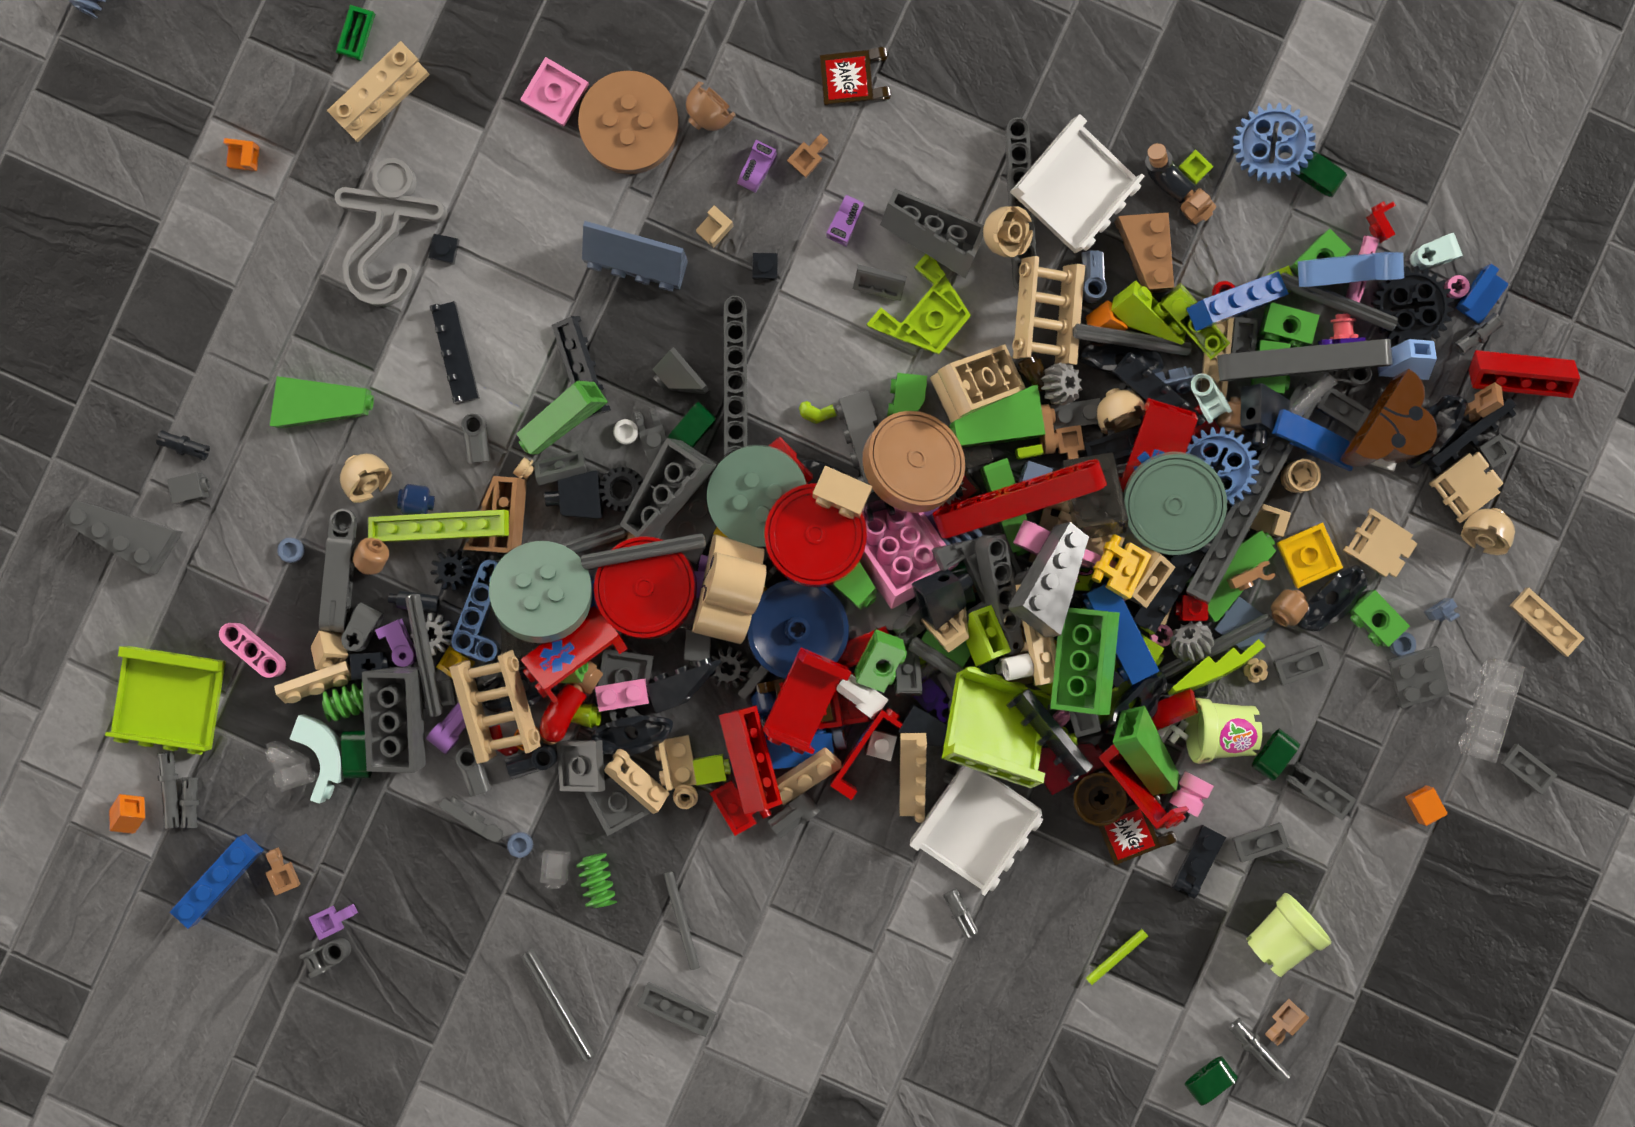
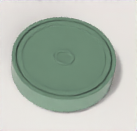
[707,445,807,547]
[1123,452,1227,555]
[489,541,593,643]

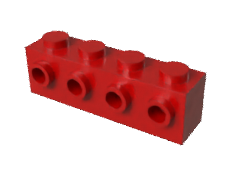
[1468,350,1581,398]
[719,705,782,814]

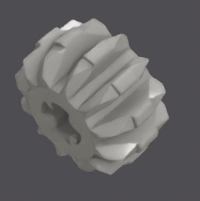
[1041,363,1083,405]
[410,613,454,656]
[1170,621,1214,663]

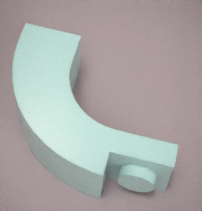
[290,714,344,804]

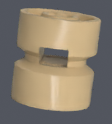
[1280,459,1321,493]

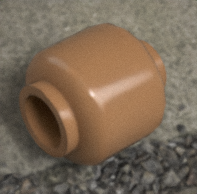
[1217,397,1247,435]
[353,538,389,575]
[1271,589,1309,627]

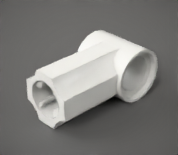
[995,654,1034,681]
[836,674,888,720]

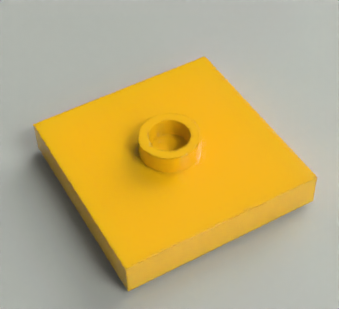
[1276,523,1343,588]

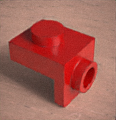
[1366,201,1396,243]
[1174,595,1208,621]

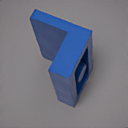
[1455,263,1508,324]

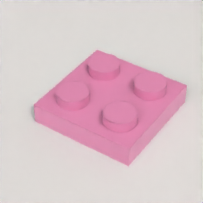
[520,57,589,127]

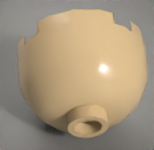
[983,206,1033,257]
[1097,388,1146,434]
[340,454,392,503]
[1461,508,1515,555]

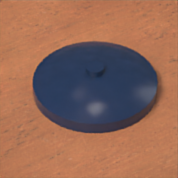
[747,580,849,679]

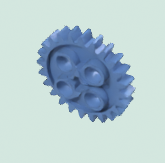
[1233,103,1316,183]
[1186,427,1259,507]

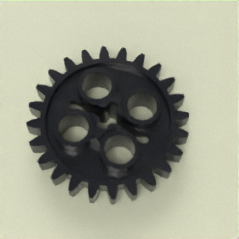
[1371,266,1454,345]

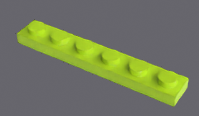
[368,510,509,542]

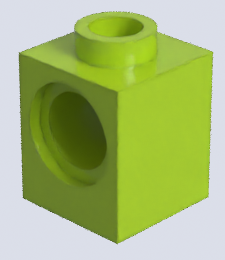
[693,754,731,785]

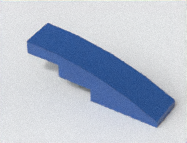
[1272,409,1353,471]

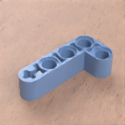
[1298,252,1404,287]
[451,560,501,662]

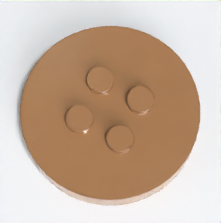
[578,71,679,174]
[862,411,965,513]

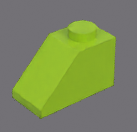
[966,605,1011,667]

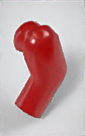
[489,724,519,756]

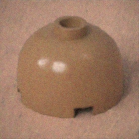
[686,81,735,131]

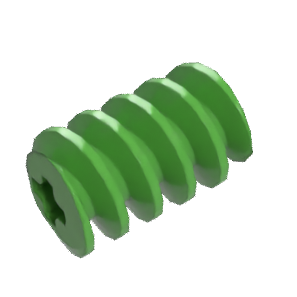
[322,683,364,722]
[576,853,617,908]

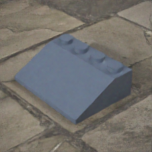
[582,221,688,291]

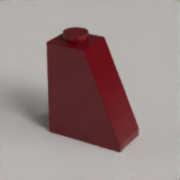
[1038,742,1104,795]

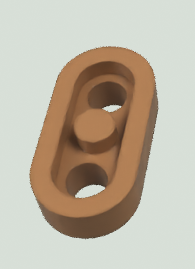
[1039,404,1059,454]

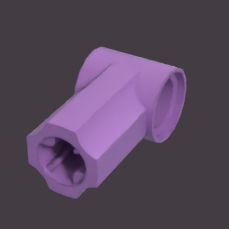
[426,703,466,755]

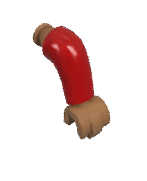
[539,661,603,745]

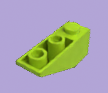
[1111,281,1186,345]
[1161,282,1230,359]

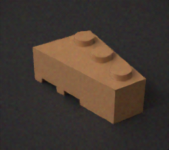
[1114,212,1174,293]
[463,476,527,553]

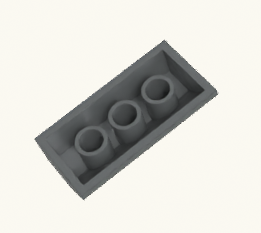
[362,667,426,773]

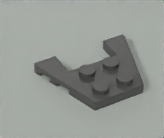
[931,533,1021,623]

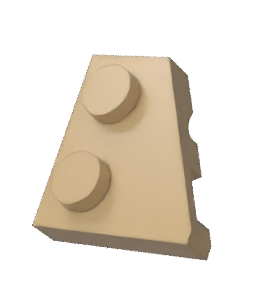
[921,607,969,653]

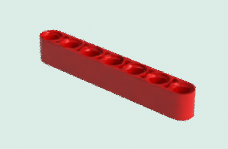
[932,459,1107,538]

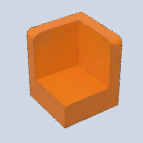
[223,138,260,171]
[1086,300,1128,331]
[1405,785,1447,826]
[109,794,145,834]

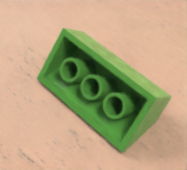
[1050,608,1120,715]

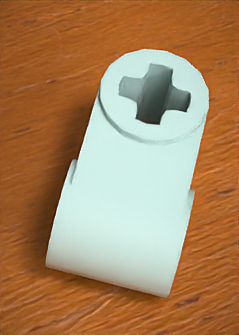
[1410,233,1463,271]
[1191,374,1232,424]

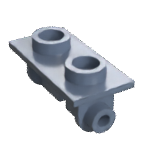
[1155,366,1196,394]

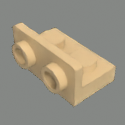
[655,735,696,791]

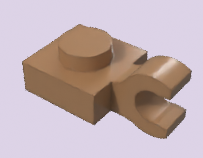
[787,134,829,178]
[1464,382,1504,423]
[1055,425,1085,467]
[1227,561,1275,591]
[266,847,300,896]
[1265,999,1309,1046]

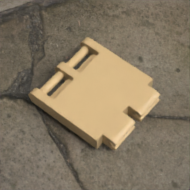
[1429,452,1503,523]
[1343,508,1417,578]

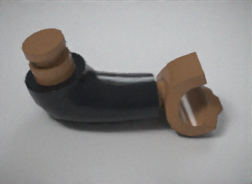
[1145,144,1216,224]

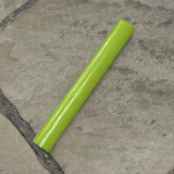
[1086,929,1148,985]

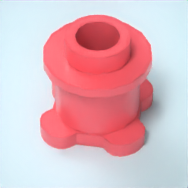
[1330,314,1358,339]

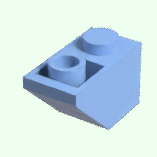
[1378,339,1437,380]

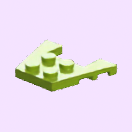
[866,254,971,355]

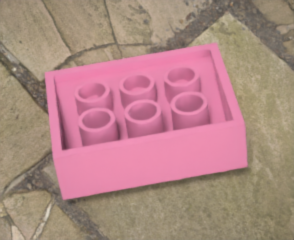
[860,507,959,609]

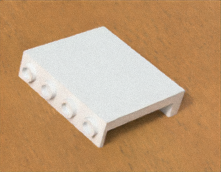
[1010,114,1144,253]
[910,765,1043,896]

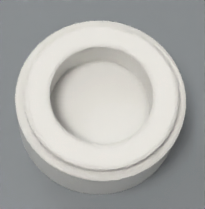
[613,419,639,445]

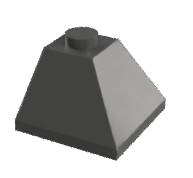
[653,347,709,394]

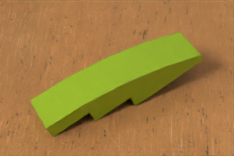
[1168,639,1266,696]

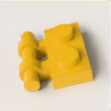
[1091,534,1151,600]

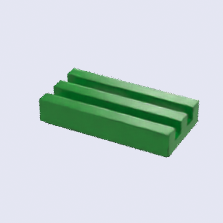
[336,5,376,61]

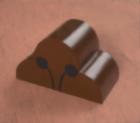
[1340,369,1437,467]

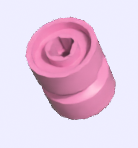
[1169,771,1214,817]

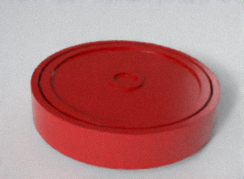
[764,483,867,587]
[594,537,697,639]

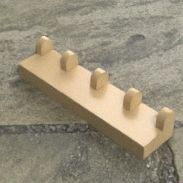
[899,733,927,823]

